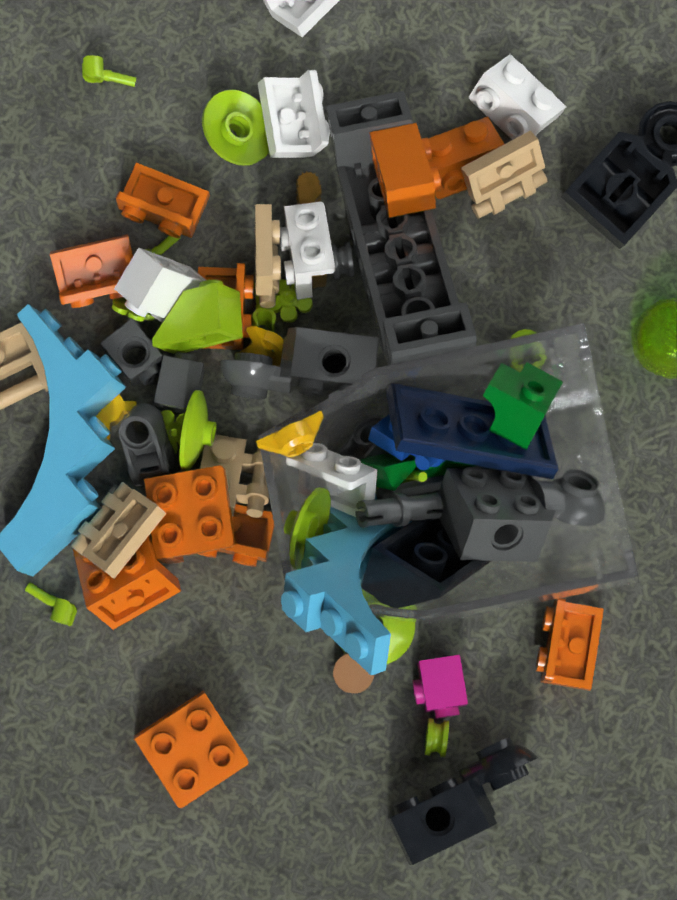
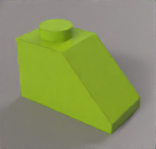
[152,280,243,354]

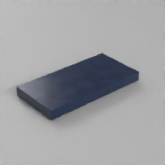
[386,383,559,479]

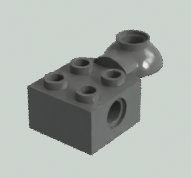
[219,327,379,402]
[434,467,606,562]

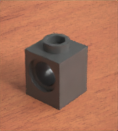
[100,318,163,387]
[154,352,205,414]

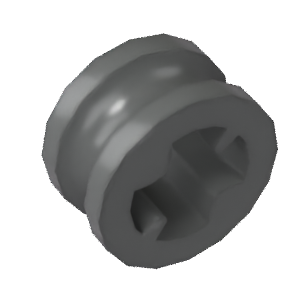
[331,241,354,280]

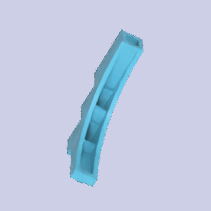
[0,304,126,577]
[281,493,412,675]

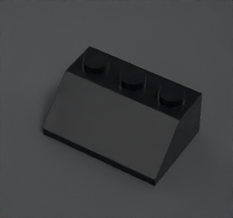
[361,509,491,609]

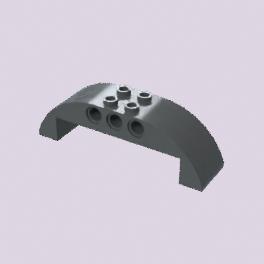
[326,91,477,366]

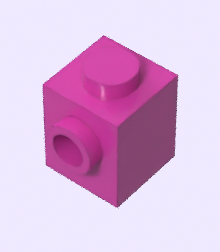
[412,655,468,719]

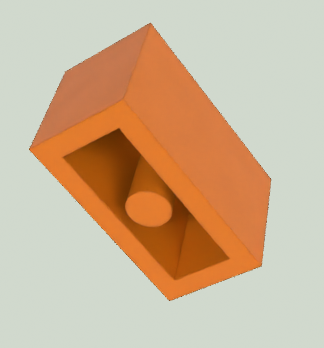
[370,123,441,218]

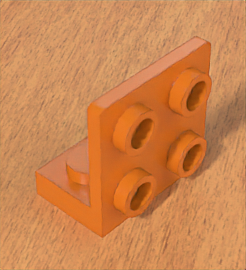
[144,465,236,564]
[73,535,181,630]
[134,690,249,808]

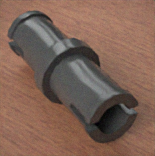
[355,492,443,528]

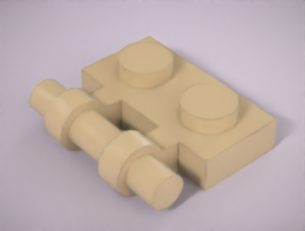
[461,130,548,219]
[255,204,281,308]
[200,435,276,518]
[71,482,166,579]

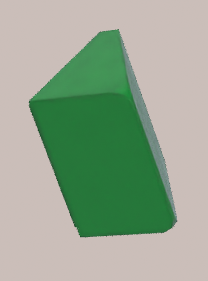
[359,453,417,491]

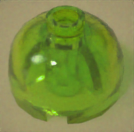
[631,298,677,379]

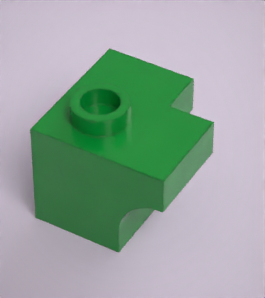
[483,362,563,450]

